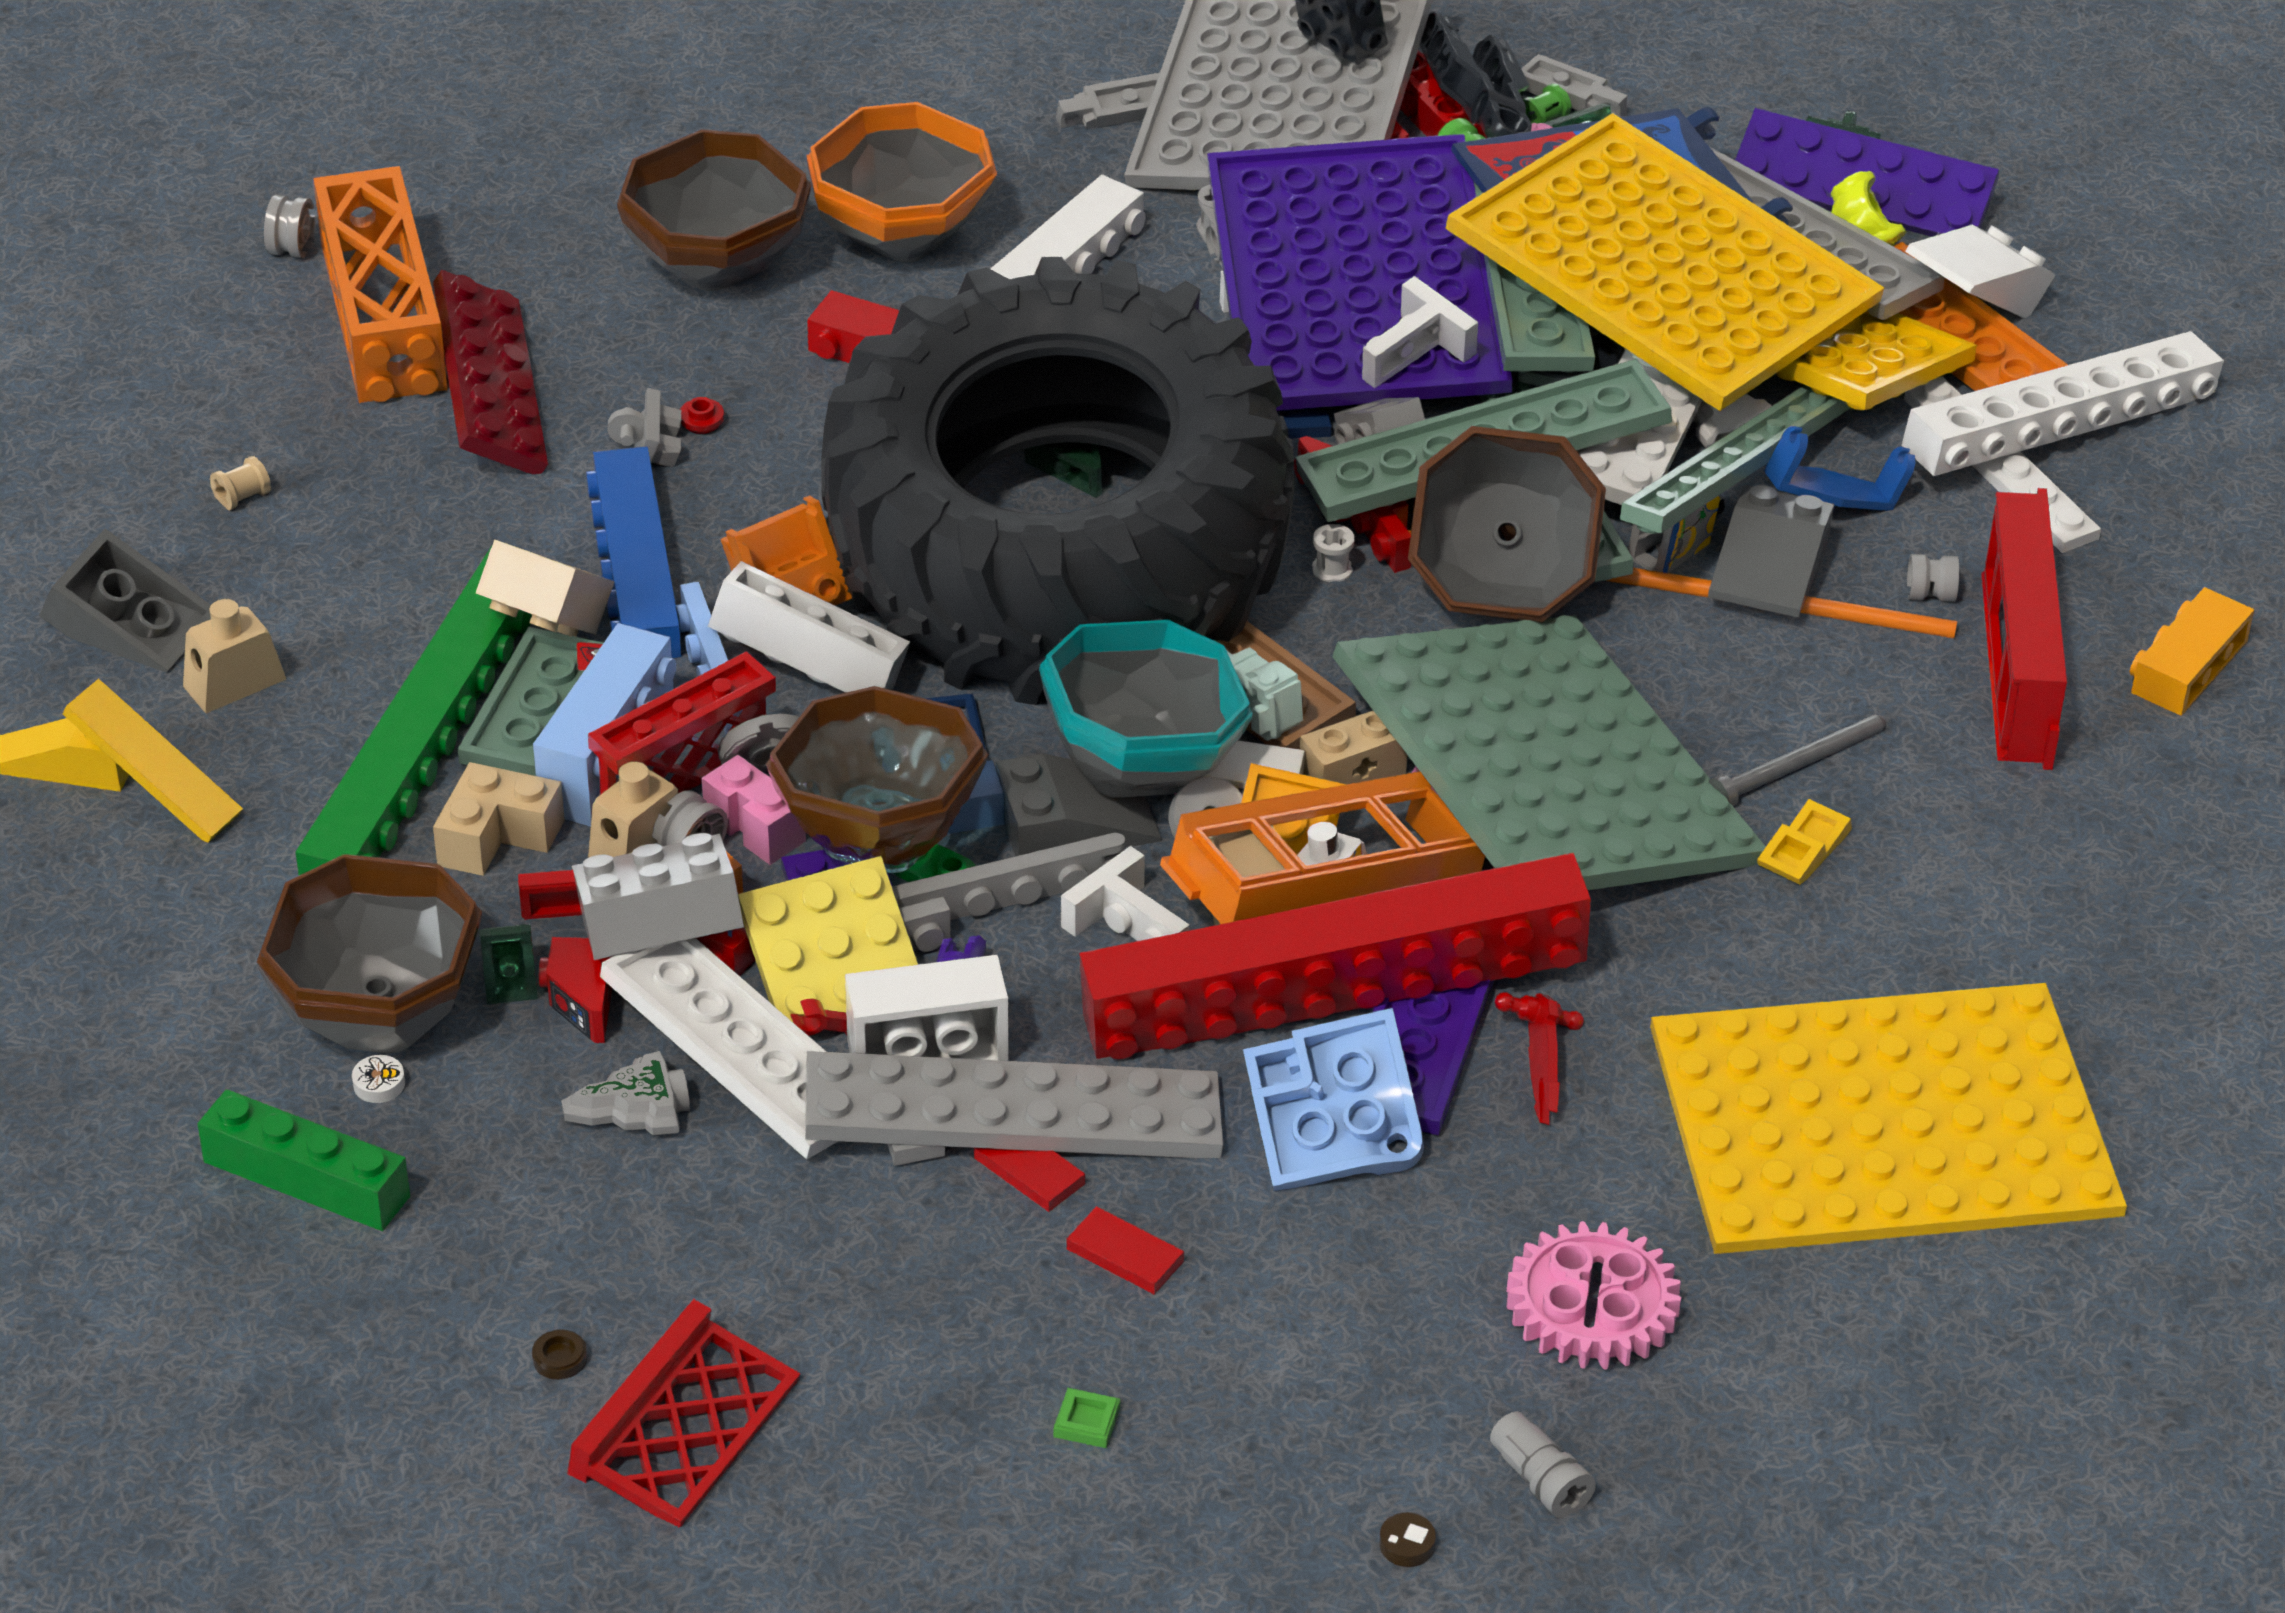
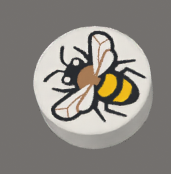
[352,1055,405,1103]

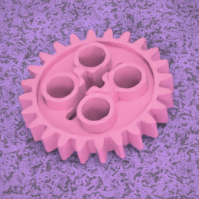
[1507,1221,1681,1369]

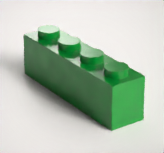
[197,1089,410,1232]

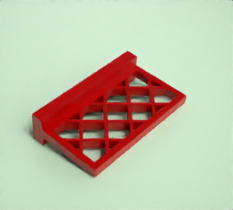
[588,651,776,795]
[567,1299,801,1528]

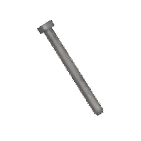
[1709,715,1886,806]

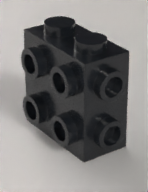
[1295,0,1388,65]

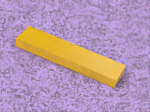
[62,678,243,843]

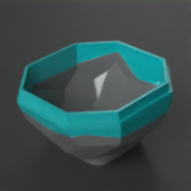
[1039,620,1253,797]

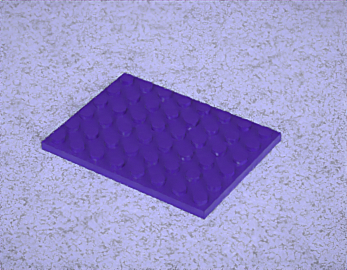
[1207,134,1512,411]

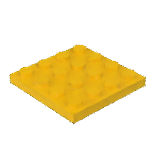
[1776,311,1977,410]

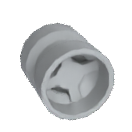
[1907,554,1959,602]

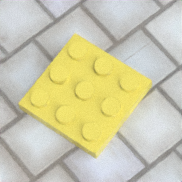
[738,856,918,1022]

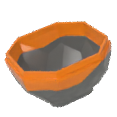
[807,102,997,262]

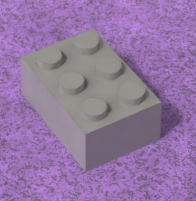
[572,833,744,960]

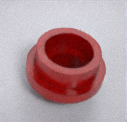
[680,397,724,434]

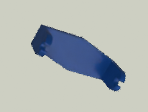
[1764,426,1915,512]

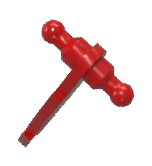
[1494,992,1584,1125]

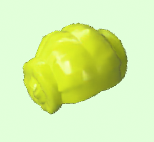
[1831,171,1906,246]

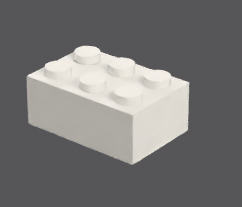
[845,955,1008,1061]

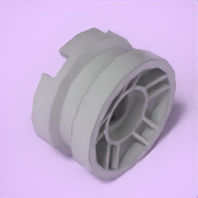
[264,194,316,258]
[652,790,728,846]

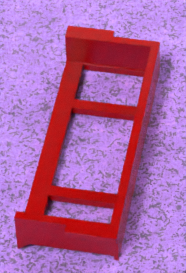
[1981,488,2067,770]

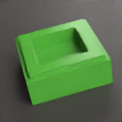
[1053,1388,1120,1448]

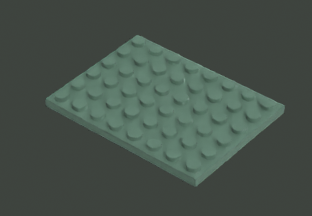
[1332,615,1766,890]

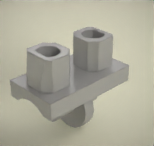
[607,388,681,467]

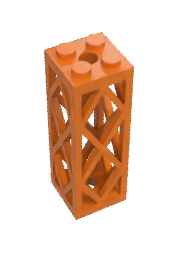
[313,166,448,403]

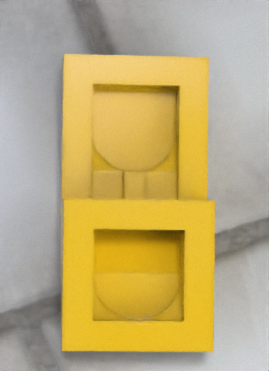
[1757,799,1852,885]

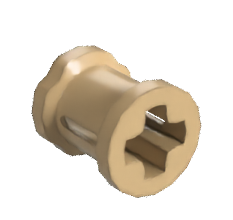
[210,456,271,511]

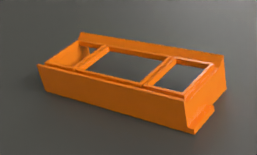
[1160,771,1486,924]

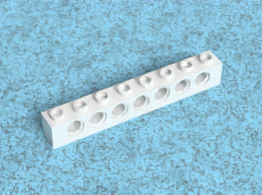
[1901,331,2224,476]

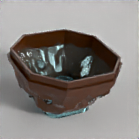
[766,686,988,873]

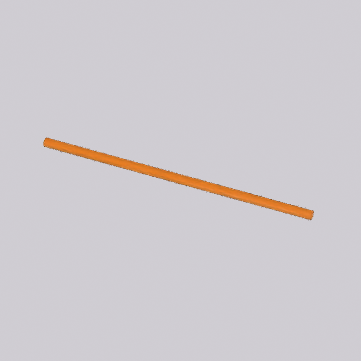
[1408,530,1957,638]

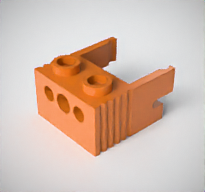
[720,496,852,606]

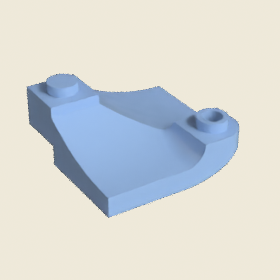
[1243,1008,1424,1191]

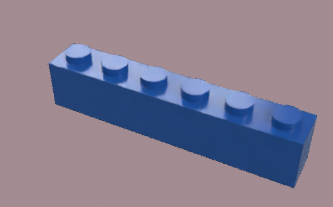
[586,446,681,658]

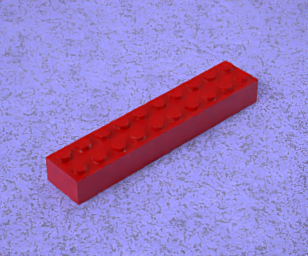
[1079,853,1591,1059]

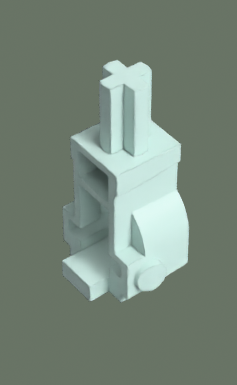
[1226,647,1303,741]

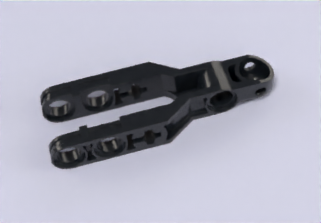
[1419,11,1532,138]

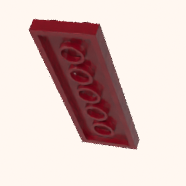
[433,269,548,475]

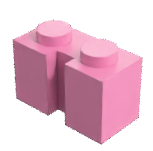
[701,755,806,865]

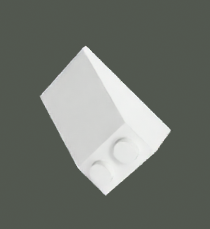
[1905,225,2055,318]

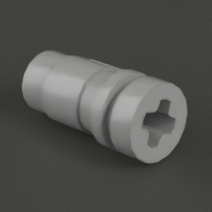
[1490,1411,1596,1519]

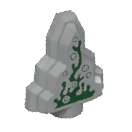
[561,1051,690,1135]

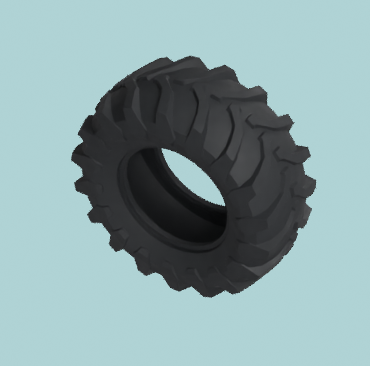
[821,257,1294,705]

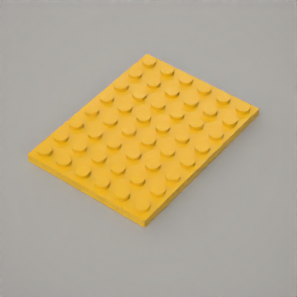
[1445,113,1885,411]
[1650,983,2127,1254]

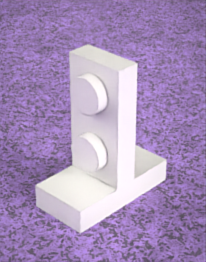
[1362,276,1478,388]
[1061,846,1190,941]

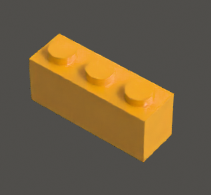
[2130,587,2255,716]

